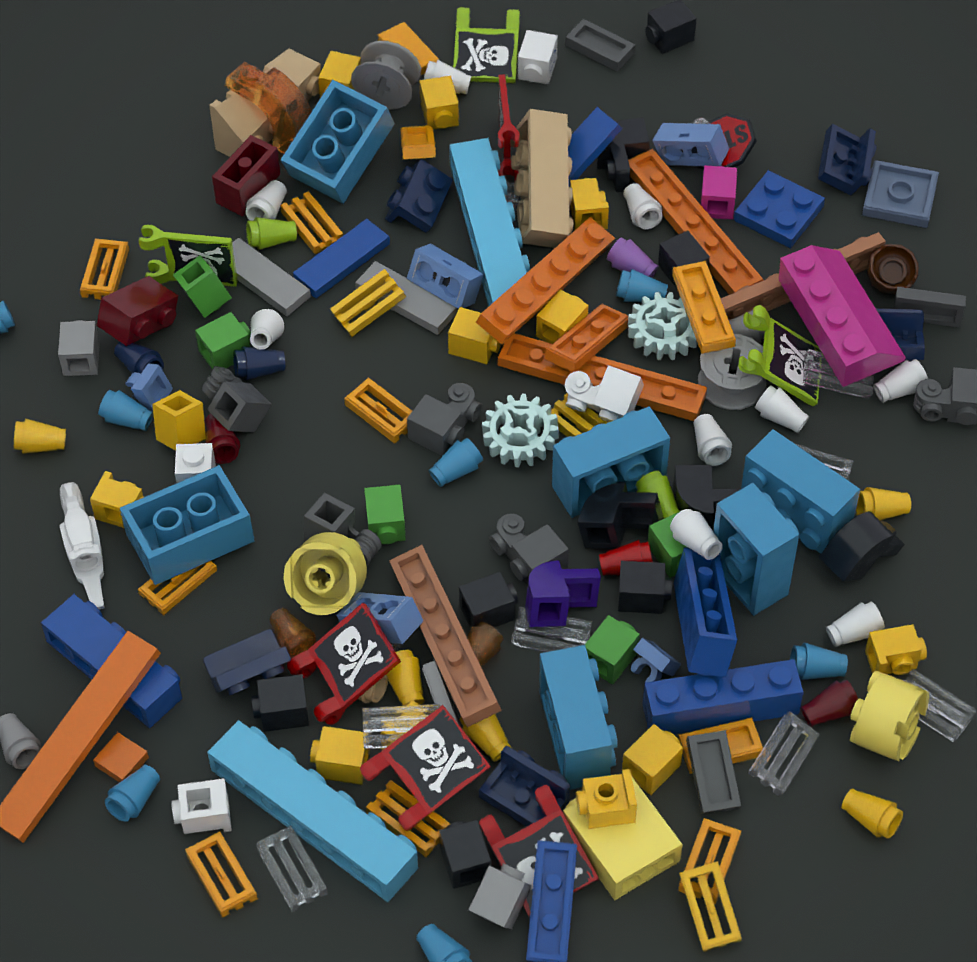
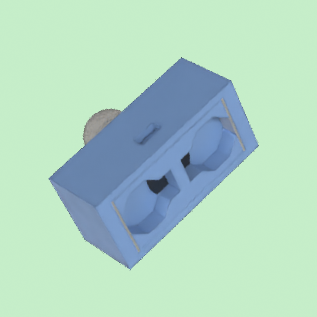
[652,117,730,166]
[407,244,484,309]
[337,592,424,652]

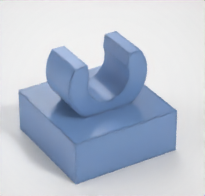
[125,363,173,412]
[631,638,681,682]

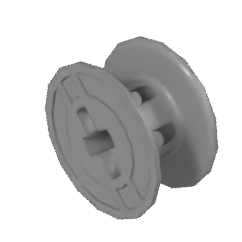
[351,41,421,109]
[698,334,766,410]

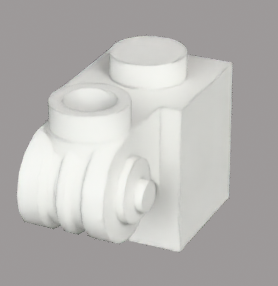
[565,365,644,422]

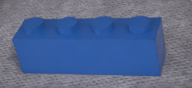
[673,547,737,677]
[41,594,182,728]
[642,659,803,734]

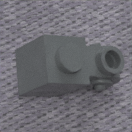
[201,366,272,432]
[913,367,977,425]
[407,383,483,456]
[304,492,382,566]
[489,514,569,584]

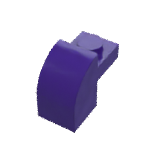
[525,560,601,627]

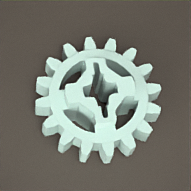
[628,292,697,360]
[482,394,559,467]

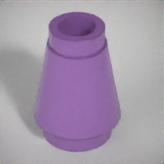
[607,237,659,278]

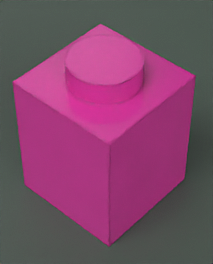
[701,165,737,220]

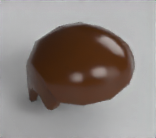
[867,244,919,295]

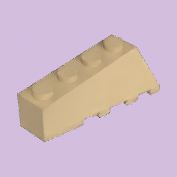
[209,49,321,157]
[511,109,573,248]

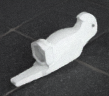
[59,482,105,609]

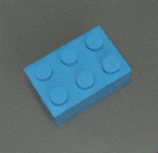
[281,80,395,204]
[552,406,670,518]
[741,429,860,553]
[119,465,255,585]
[713,483,799,616]
[539,645,618,789]

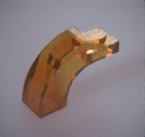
[225,62,312,154]

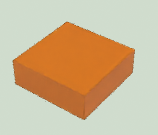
[93,732,149,783]

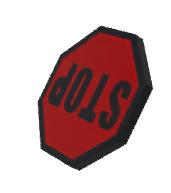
[696,113,757,170]

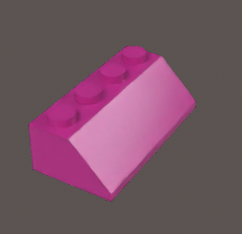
[779,245,906,387]

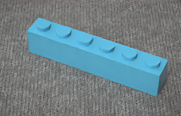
[449,138,530,307]
[207,720,418,902]

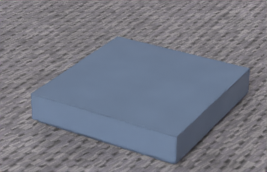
[862,160,939,228]

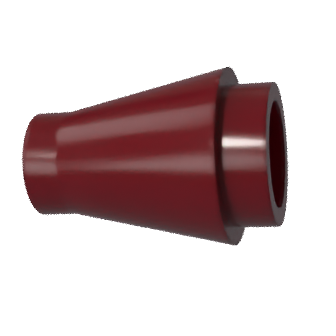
[205,414,240,464]
[800,680,858,727]

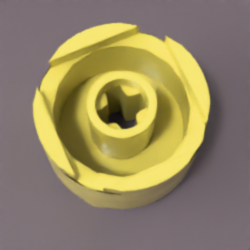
[283,532,367,615]
[850,671,929,761]

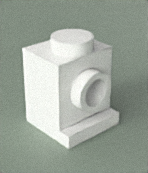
[172,779,232,834]

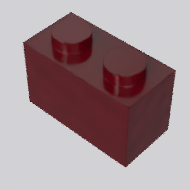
[212,135,280,216]
[96,276,178,346]

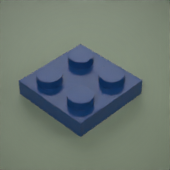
[734,170,825,248]

